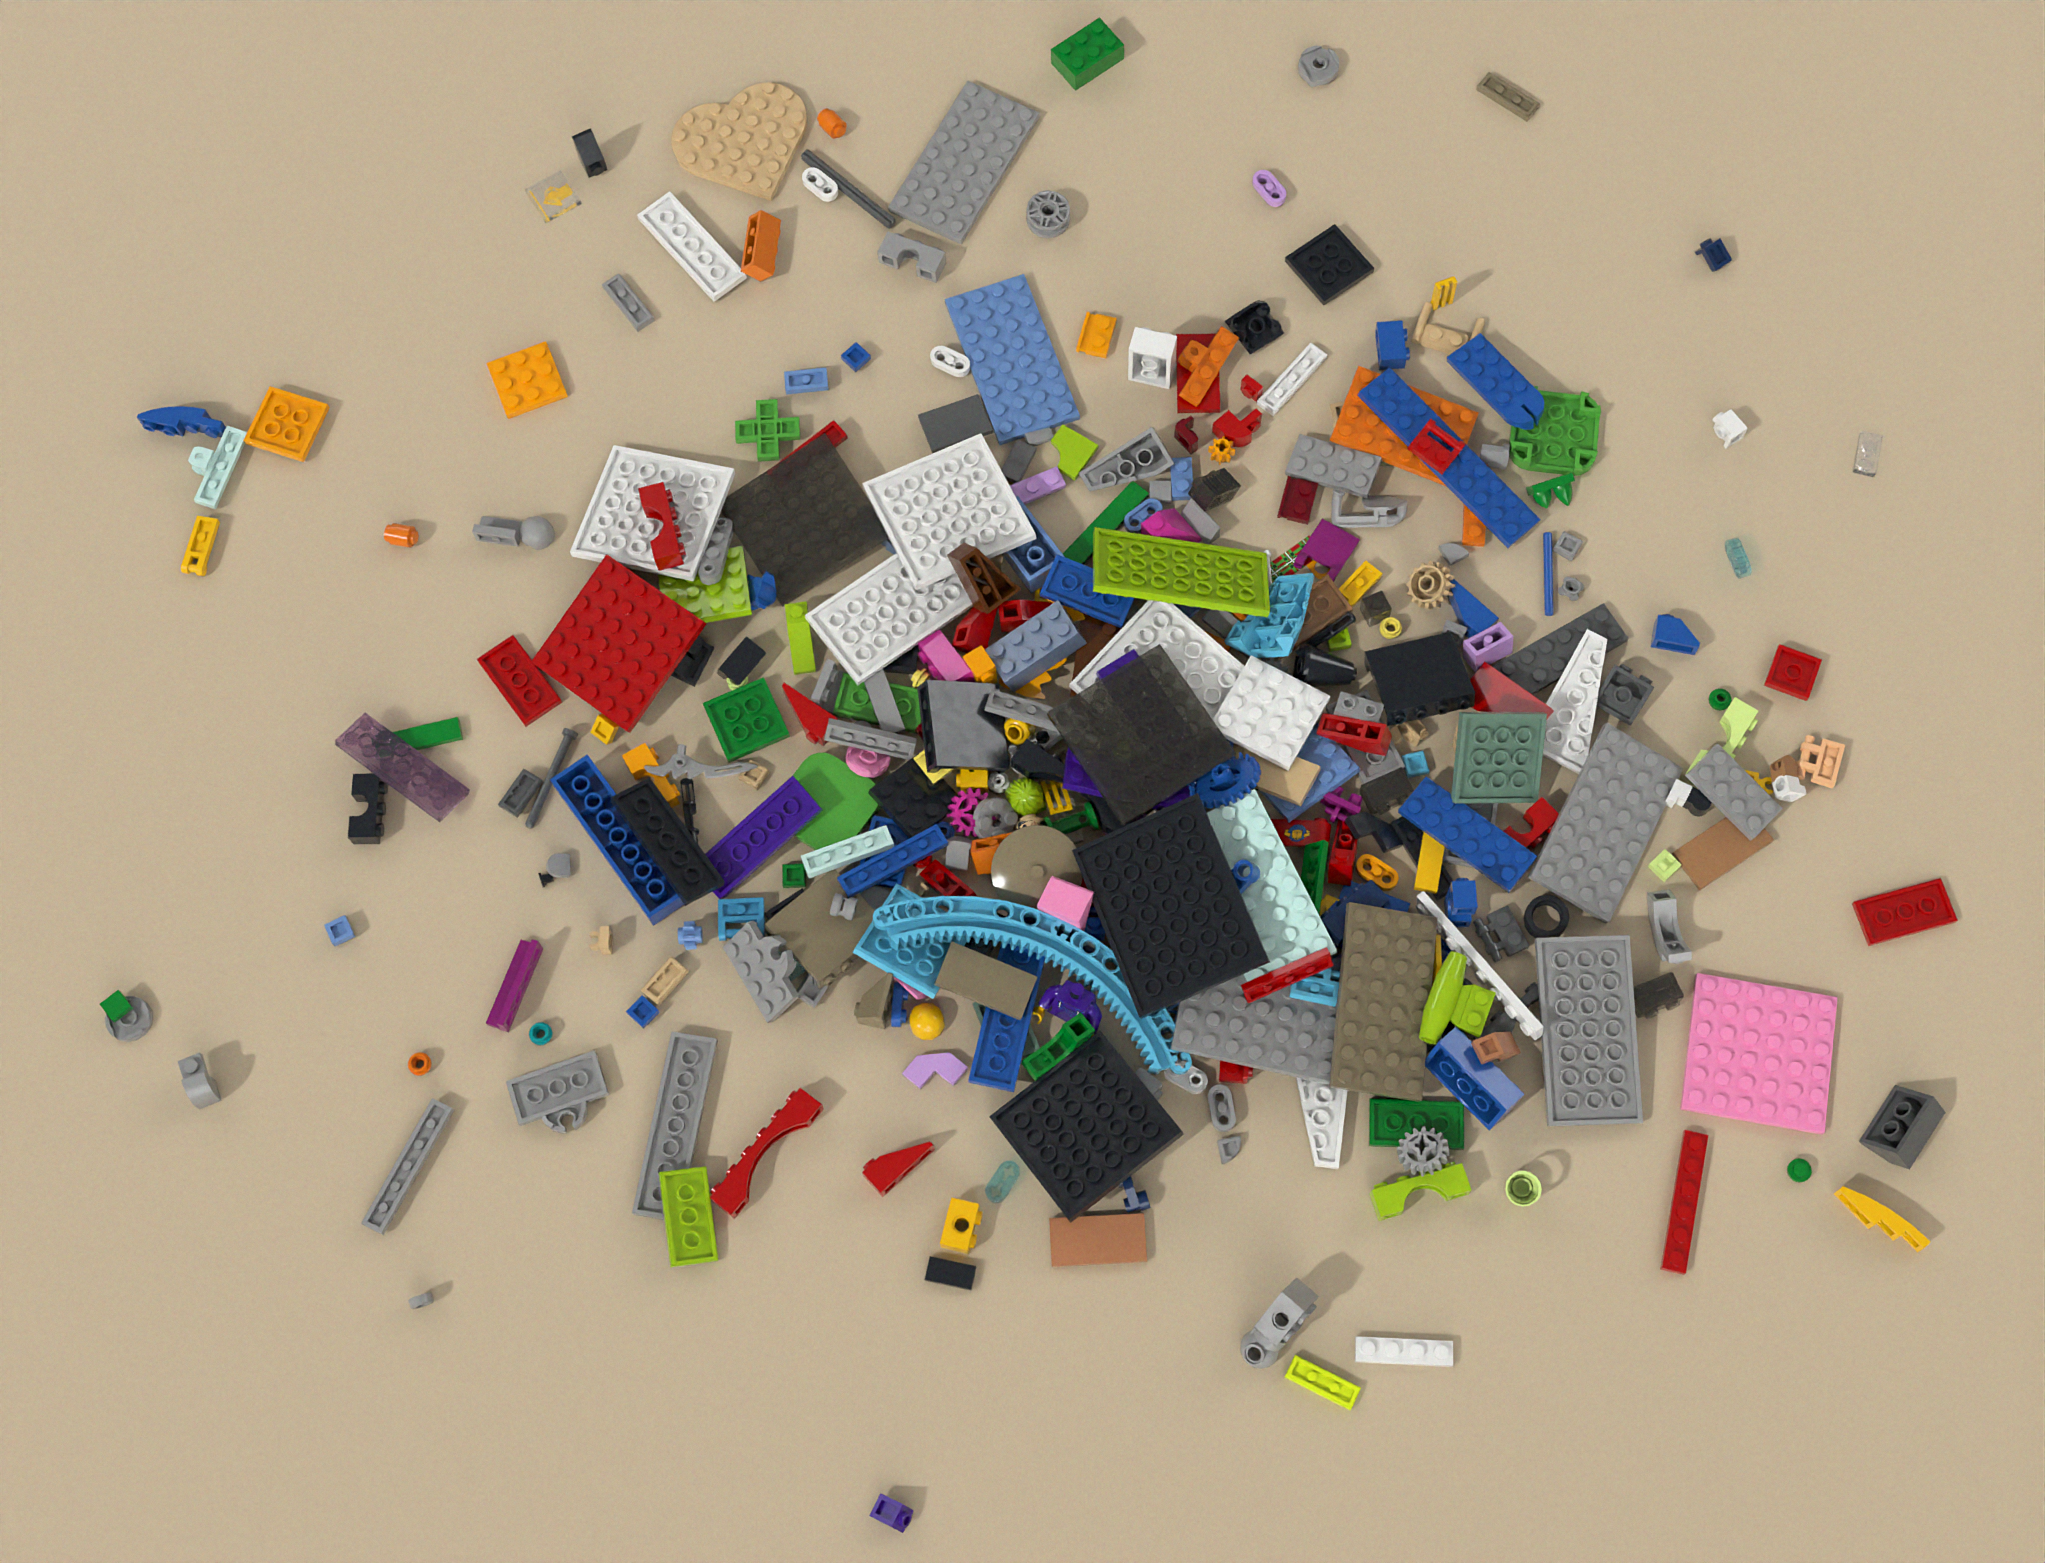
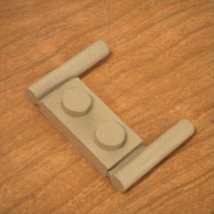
[1411,302,1485,354]

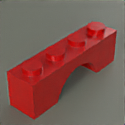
[638,482,686,571]

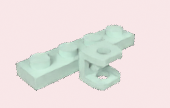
[188,426,247,509]

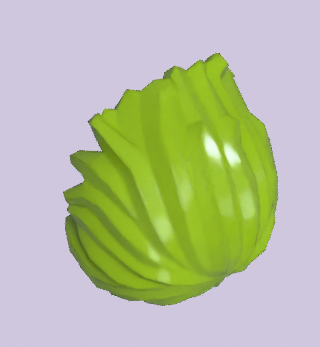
[1005,777,1046,816]

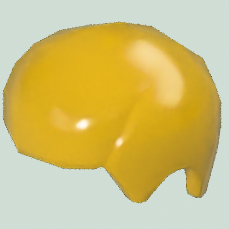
[909,1003,945,1040]

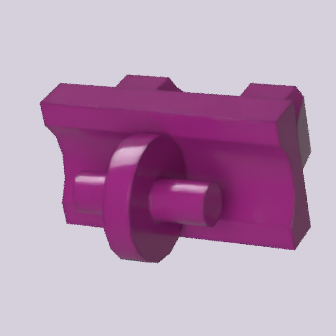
[1320,786,1363,824]

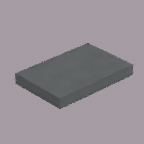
[918,394,993,454]

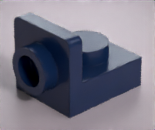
[1695,238,1732,272]

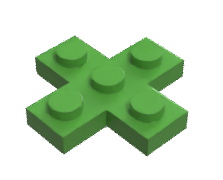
[735,399,800,462]

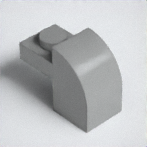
[178,1052,222,1109]

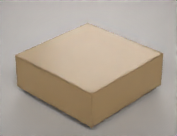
[738,759,770,790]

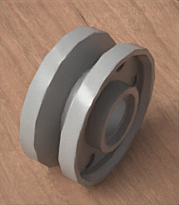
[1026,190,1070,238]

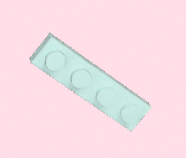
[801,825,894,878]

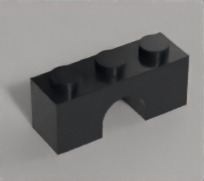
[348,773,388,844]

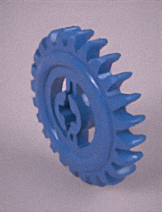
[1189,752,1261,809]

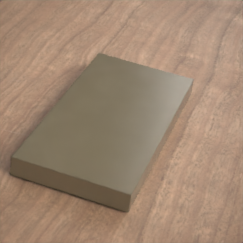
[934,942,1037,1020]

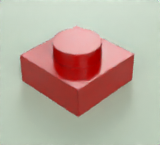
[1240,374,1263,402]

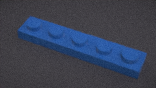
[837,824,948,899]

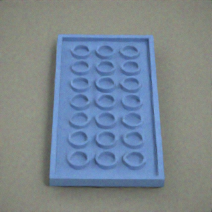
[945,274,1080,445]

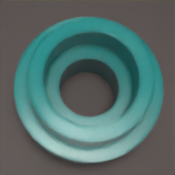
[529,1022,553,1046]

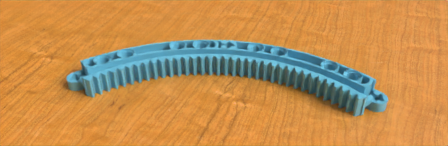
[873,896,1192,1075]

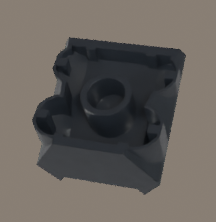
[1225,300,1284,355]

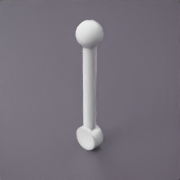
[1263,550,1272,586]

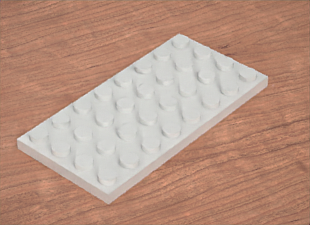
[805,553,973,685]

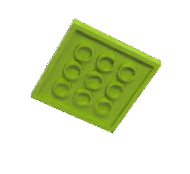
[658,546,752,623]

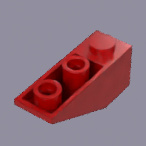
[998,600,1053,632]
[952,607,998,654]
[1328,818,1359,886]

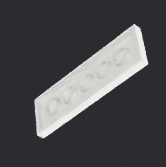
[637,191,747,302]

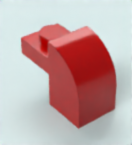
[1212,408,1262,447]

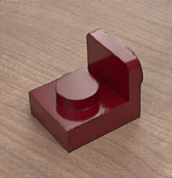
[1174,416,1198,454]

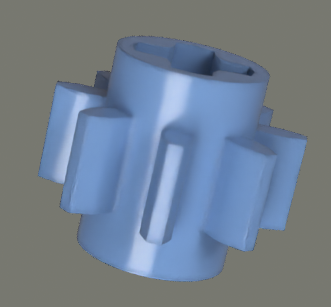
[678,921,703,950]

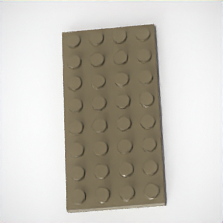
[1329,902,1437,1102]

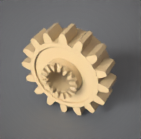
[1406,561,1455,610]

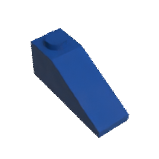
[1448,579,1499,639]

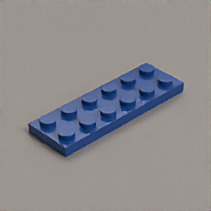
[1398,776,1537,893]

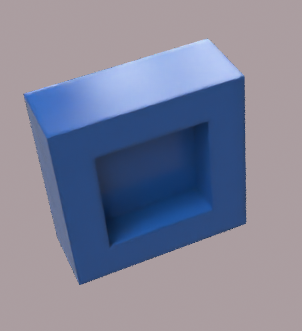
[841,342,871,372]
[626,995,660,1029]

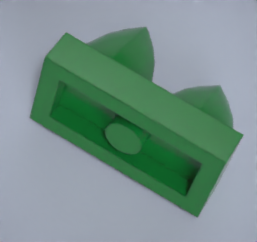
[1526,473,1575,508]

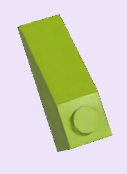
[785,601,816,675]

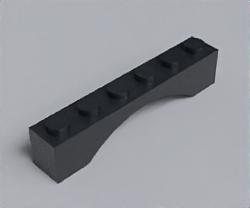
[1011,739,1137,834]

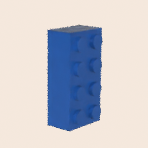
[1425,1027,1524,1131]

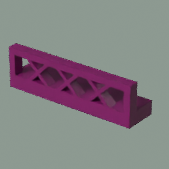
[486,939,543,1033]

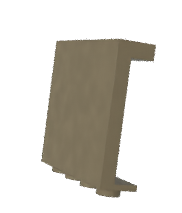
[765,869,875,990]

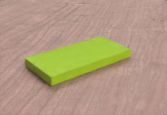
[658,1166,718,1268]

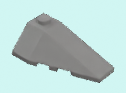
[1079,427,1174,492]

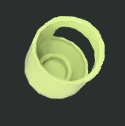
[1505,1170,1542,1207]

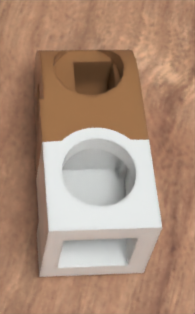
[1770,755,1806,802]

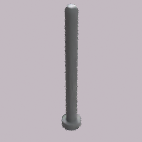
[525,728,578,829]

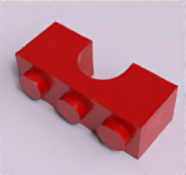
[1503,797,1559,849]

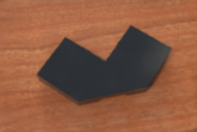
[1345,811,1403,853]

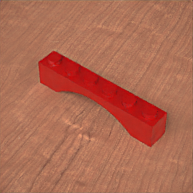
[710,1088,824,1219]

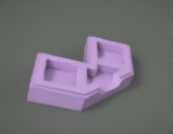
[902,1052,968,1089]

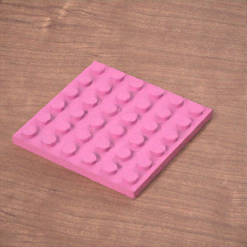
[1680,973,1837,1135]

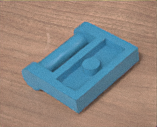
[718,897,765,941]

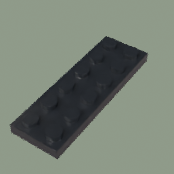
[611,777,725,906]

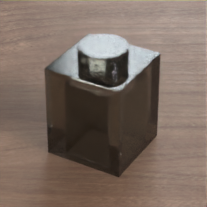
[1360,590,1392,627]

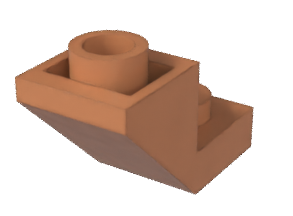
[1471,1032,1521,1064]

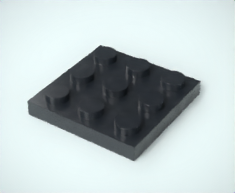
[1285,224,1374,306]
[868,753,964,838]

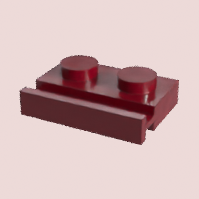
[1277,476,1318,525]

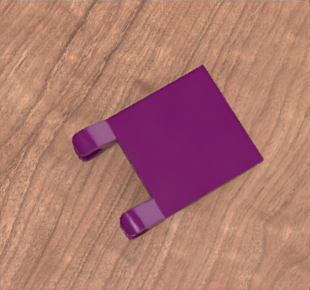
[1293,518,1360,582]

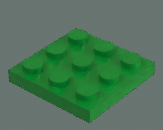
[703,677,790,763]

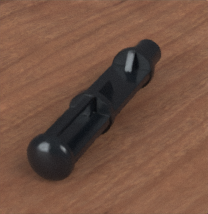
[1295,611,1356,657]
[680,778,699,844]

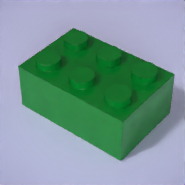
[1051,17,1124,91]

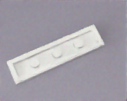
[1257,343,1327,416]

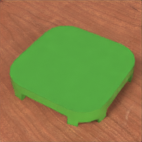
[1509,386,1601,476]
[793,753,881,850]

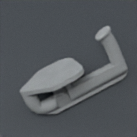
[1331,489,1407,528]

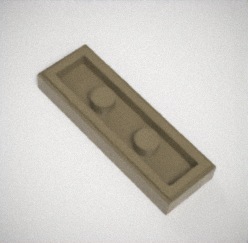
[1476,72,1540,122]

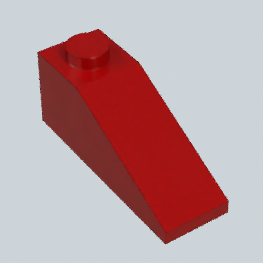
[782,682,838,746]
[1316,713,1392,756]
[919,859,978,897]
[862,1141,935,1197]

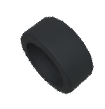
[1523,895,1570,939]

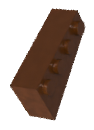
[1070,613,1123,711]

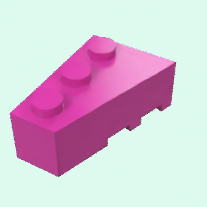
[918,630,975,682]

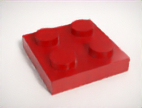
[1763,644,1822,701]

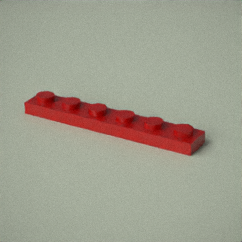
[1660,1130,1709,1275]

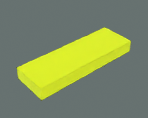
[1284,1355,1361,1411]

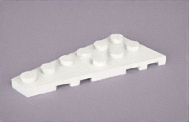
[1543,629,1607,774]
[1296,1077,1348,1169]

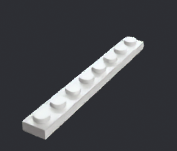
[1416,891,1543,1040]

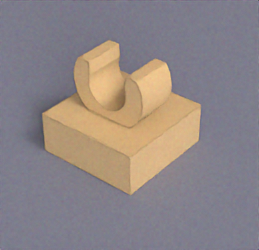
[589,926,613,955]

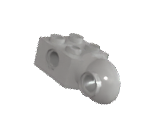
[1240,1278,1319,1369]

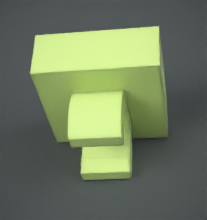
[1648,849,1681,882]

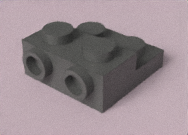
[1596,663,1654,726]

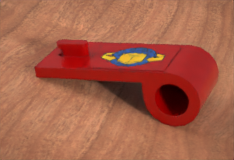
[1271,818,1331,849]

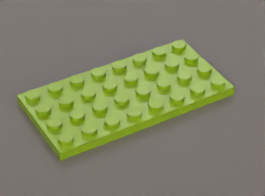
[1093,527,1270,617]

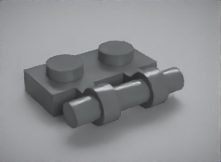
[1473,906,1530,962]

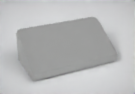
[1181,498,1220,544]

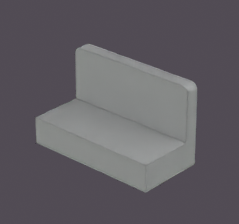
[472,516,523,547]

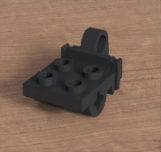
[671,636,714,687]

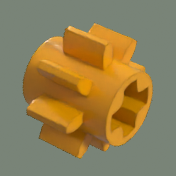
[1208,436,1235,465]

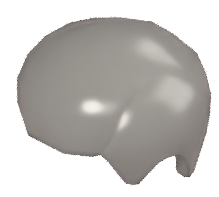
[519,516,555,550]

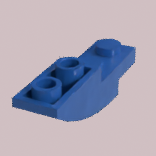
[137,406,226,438]

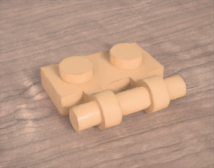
[1797,735,1845,788]

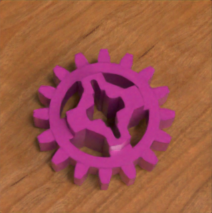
[947,788,996,837]

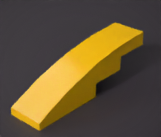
[1834,1186,1931,1252]

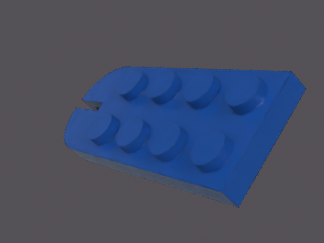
[1447,333,1544,430]

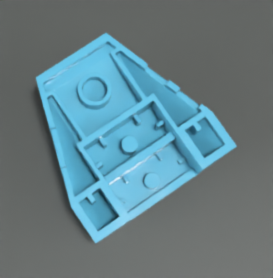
[1224,573,1314,658]

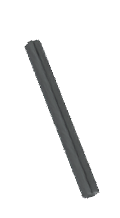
[801,150,896,229]

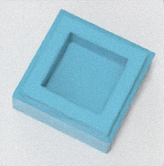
[1401,751,1430,778]

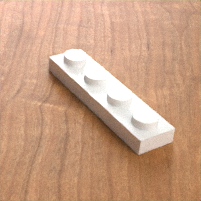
[1355,1336,1453,1367]

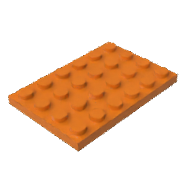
[1329,366,1479,487]

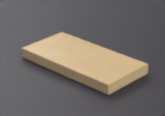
[1227,743,1321,806]

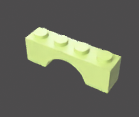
[1685,697,1758,775]

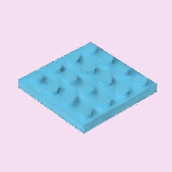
[853,883,966,999]

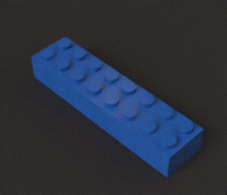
[550,754,684,926]

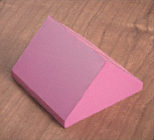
[1037,876,1094,931]

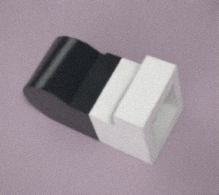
[1665,779,1712,817]

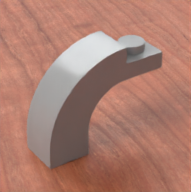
[1647,889,1692,964]

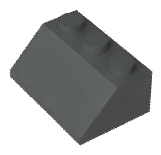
[1859,1085,1946,1170]

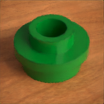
[1708,689,1732,711]

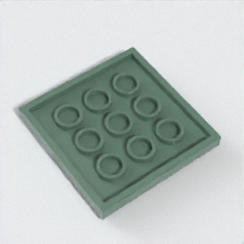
[1451,712,1547,803]

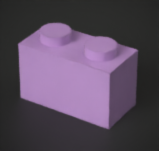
[1463,622,1513,672]

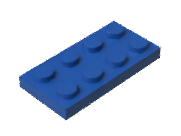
[1040,555,1135,628]

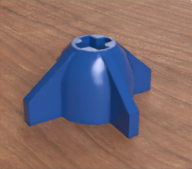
[747,571,777,611]

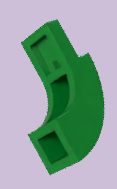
[1021,1012,1095,1081]

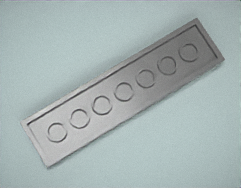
[632,1032,718,1220]

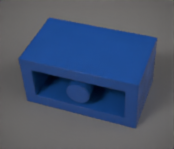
[1375,321,1410,370]

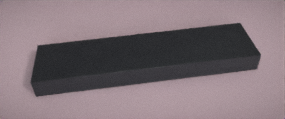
[1390,816,1453,900]

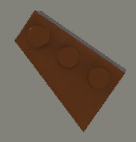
[947,543,1021,614]

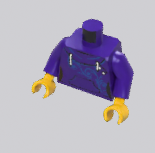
[1032,980,1102,1037]

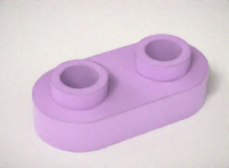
[1252,170,1286,207]

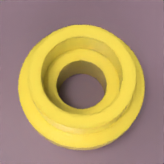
[1379,617,1402,639]
[911,668,931,688]

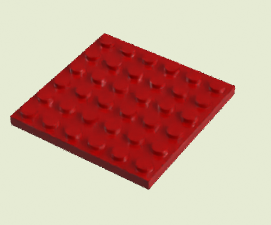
[532,554,707,733]

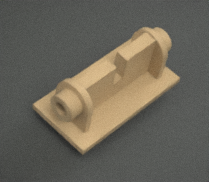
[1386,715,1429,748]

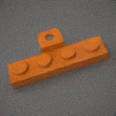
[1178,326,1239,407]

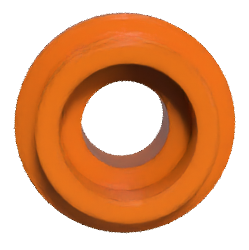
[408,1052,432,1076]

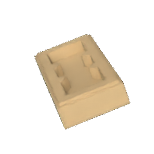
[641,956,689,1006]

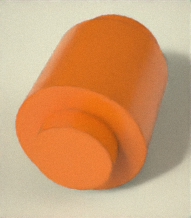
[817,108,847,139]
[384,523,419,548]

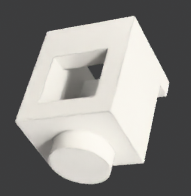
[1712,409,1748,449]

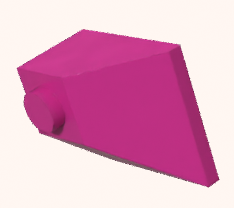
[1141,508,1202,543]

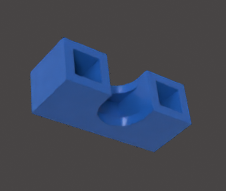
[1444,878,1478,928]

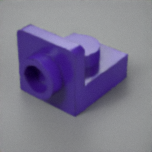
[869,1493,913,1533]

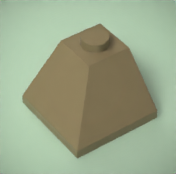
[854,973,895,1029]

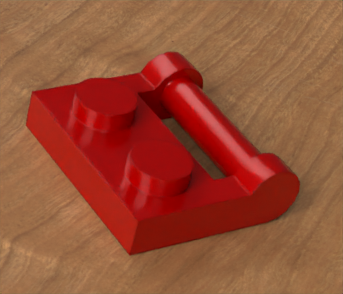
[1407,419,1466,475]

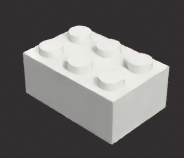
[1128,327,1177,389]

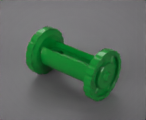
[1043,802,1099,835]

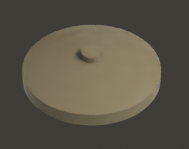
[991,825,1083,910]

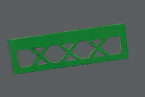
[1301,840,1329,915]

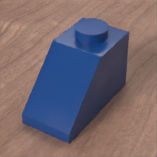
[1650,614,1700,655]

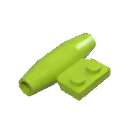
[1419,951,1496,1045]

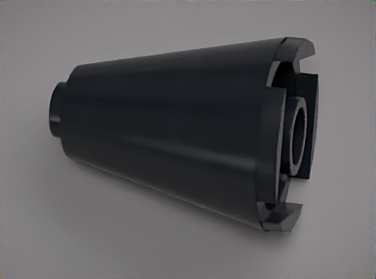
[1293,644,1357,687]

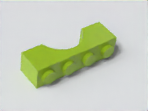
[1369,1162,1471,1221]

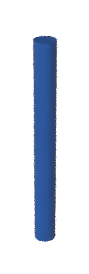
[1543,532,1554,616]

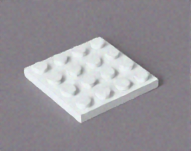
[1208,655,1331,771]

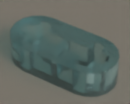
[1725,537,1751,579]
[985,1161,1020,1203]

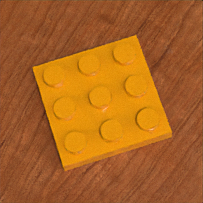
[486,341,568,419]
[244,386,330,462]

